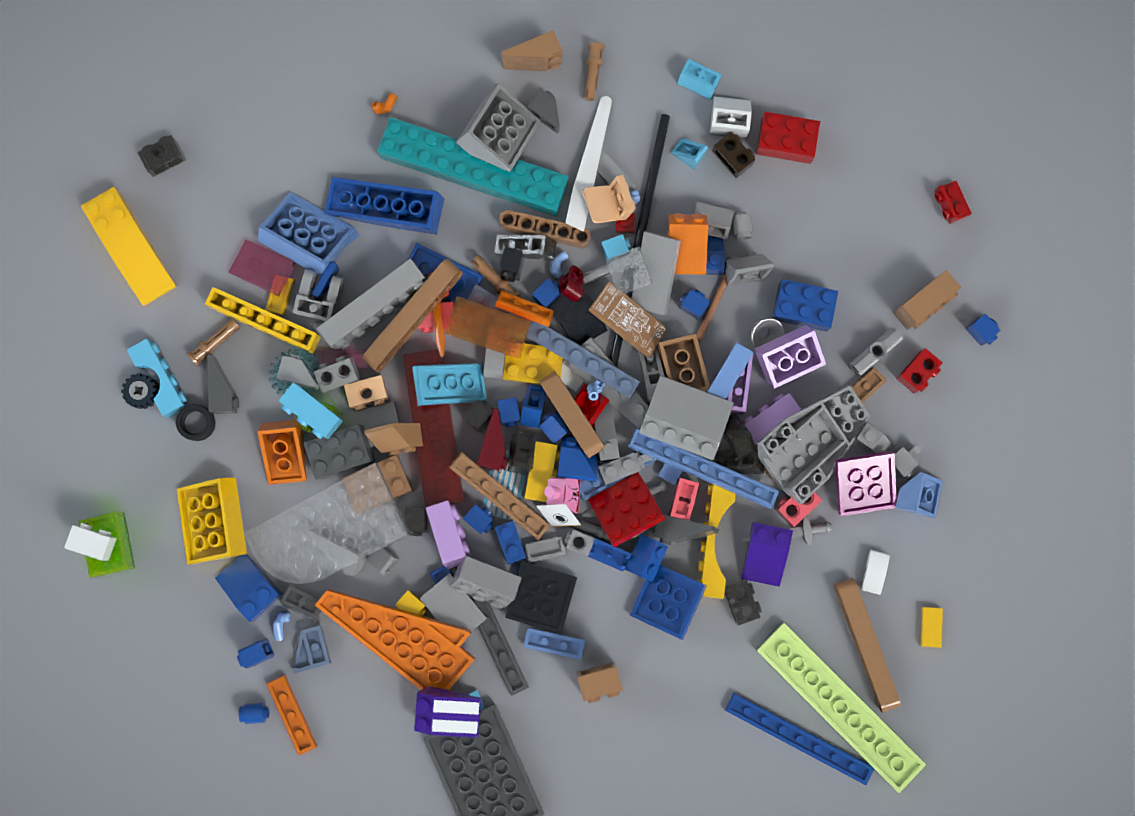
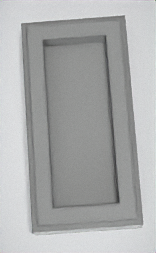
[525,536,566,563]

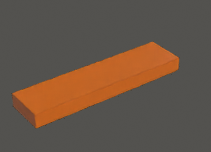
[266,675,317,756]

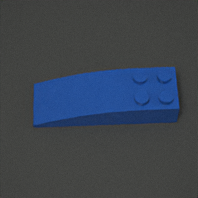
[324,177,444,235]

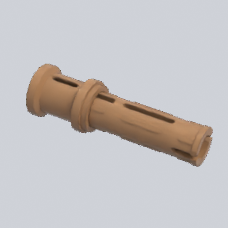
[584,42,605,101]
[471,255,520,297]
[186,318,241,366]

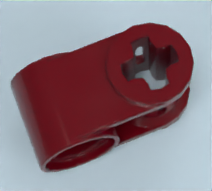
[558,265,584,302]

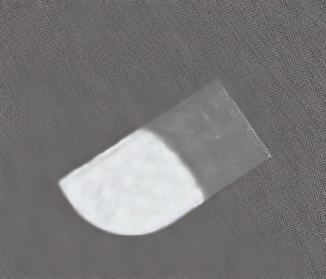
[244,463,410,584]

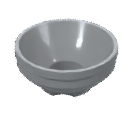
[750,318,785,348]

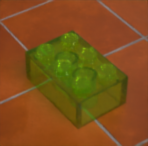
[78,511,136,578]

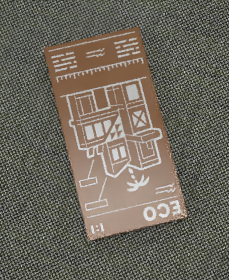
[588,281,668,358]

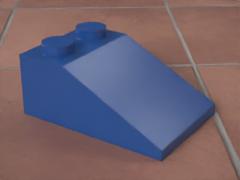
[215,554,283,622]

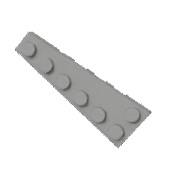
[563,337,649,429]

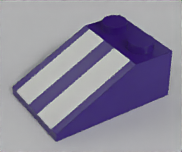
[414,686,481,738]

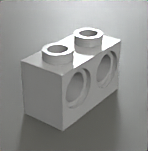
[314,355,361,393]

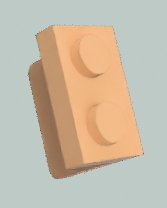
[582,175,635,223]

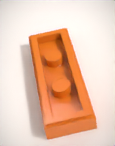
[495,290,554,327]

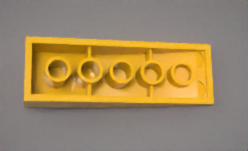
[81,187,177,306]

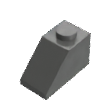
[527,89,560,134]

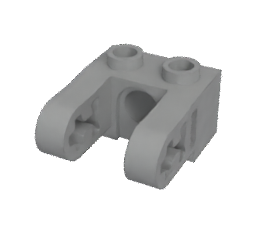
[292,269,344,322]

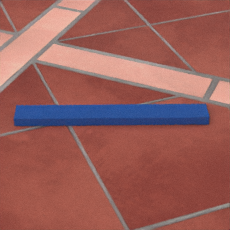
[725,693,874,785]

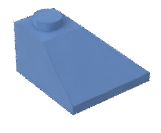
[895,472,943,518]

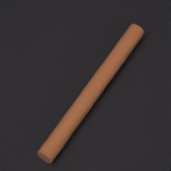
[696,273,727,341]

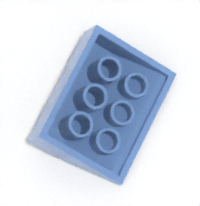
[258,192,355,277]

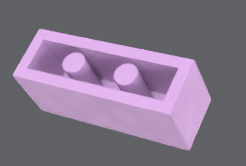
[726,355,753,414]
[740,393,802,446]

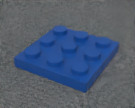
[629,565,707,640]

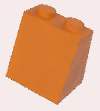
[667,213,708,275]

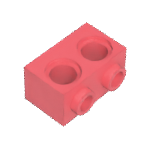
[669,478,699,521]
[775,492,822,527]

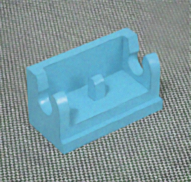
[677,59,722,100]

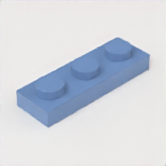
[524,628,585,660]

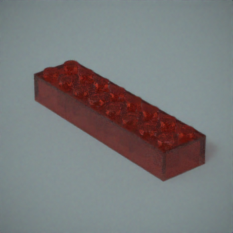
[403,349,465,508]

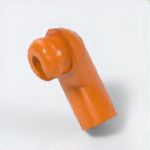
[371,93,398,114]

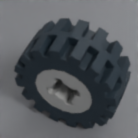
[121,373,160,409]

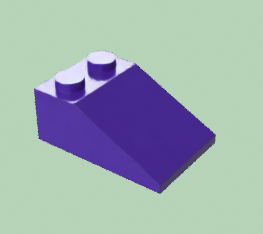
[741,522,793,587]

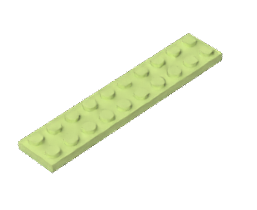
[756,623,926,793]

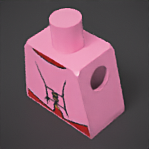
[544,477,581,513]

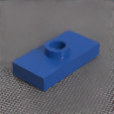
[312,261,340,301]

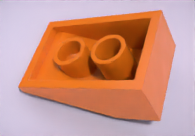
[258,420,307,485]

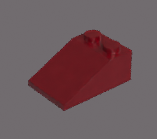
[477,408,509,473]

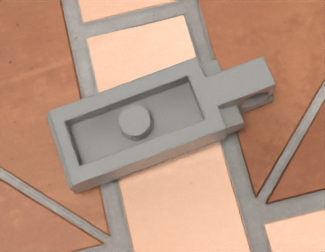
[598,452,653,485]

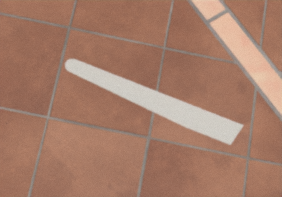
[565,96,612,232]

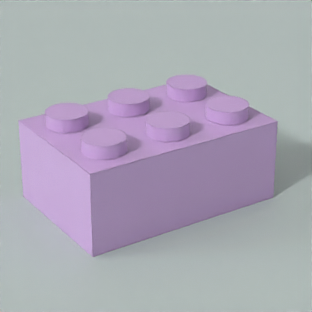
[755,325,826,389]
[426,500,472,569]

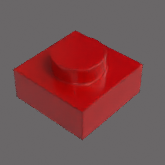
[615,213,635,233]

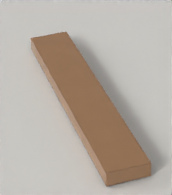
[449,452,551,540]

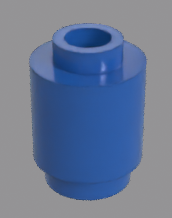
[239,703,269,724]

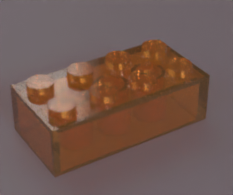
[445,296,533,359]

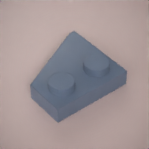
[293,625,331,674]

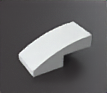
[861,549,890,595]

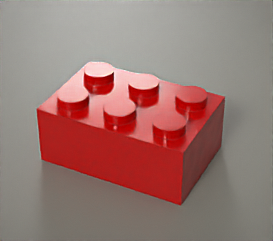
[756,112,820,164]

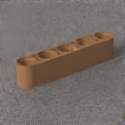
[499,210,590,248]
[539,371,605,458]

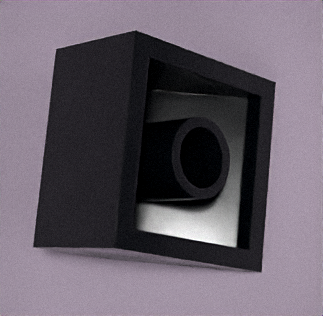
[556,295,608,345]

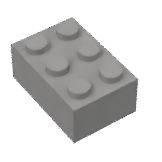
[451,556,522,609]

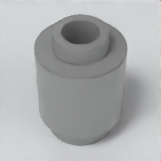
[732,211,753,240]

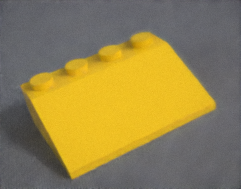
[177,478,247,565]

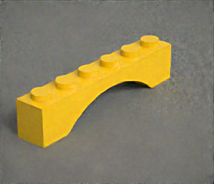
[697,483,736,599]

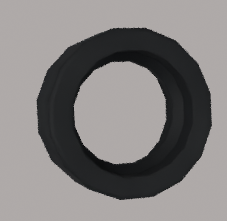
[176,404,216,441]

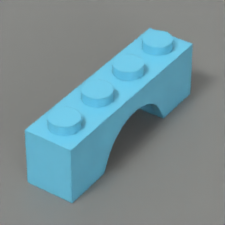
[127,339,188,418]

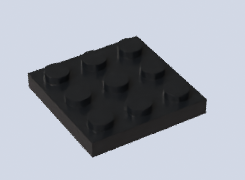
[505,561,577,634]

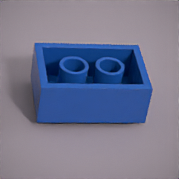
[772,279,838,332]

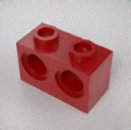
[896,348,943,394]

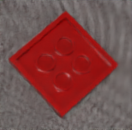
[588,472,665,547]

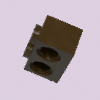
[712,131,756,178]

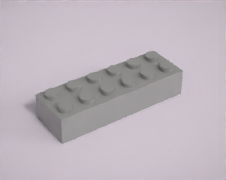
[317,258,427,350]

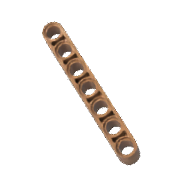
[362,259,463,372]
[834,577,901,713]

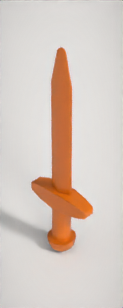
[428,272,449,357]

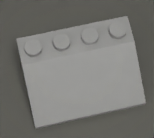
[456,84,541,172]
[639,375,734,460]

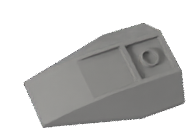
[757,386,870,504]

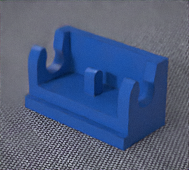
[588,538,631,572]

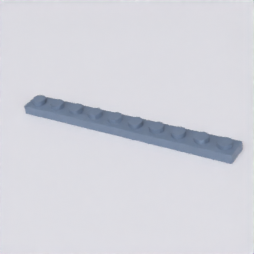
[467,284,641,398]

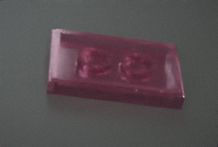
[228,240,296,297]

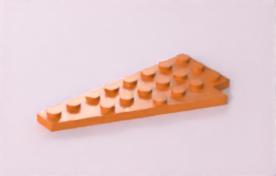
[315,588,475,690]

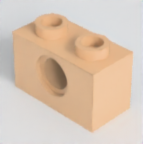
[344,375,389,411]

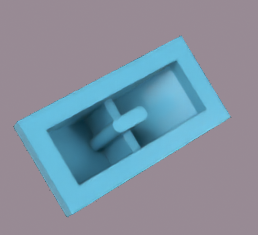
[671,138,708,170]

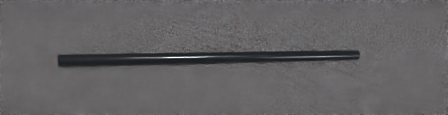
[610,114,670,367]

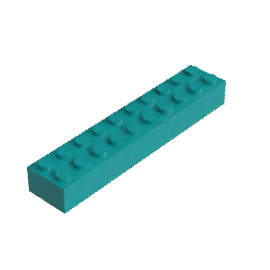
[377,117,569,217]

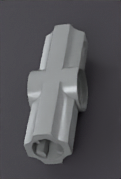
[849,327,903,377]

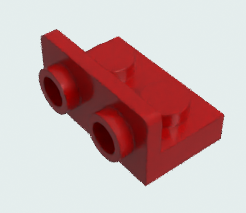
[934,180,972,224]
[574,384,609,426]

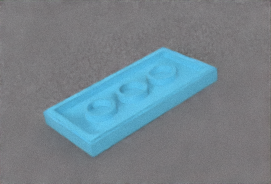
[412,363,487,406]

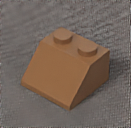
[365,423,423,456]

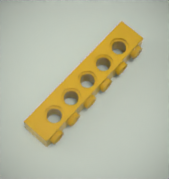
[205,287,321,354]

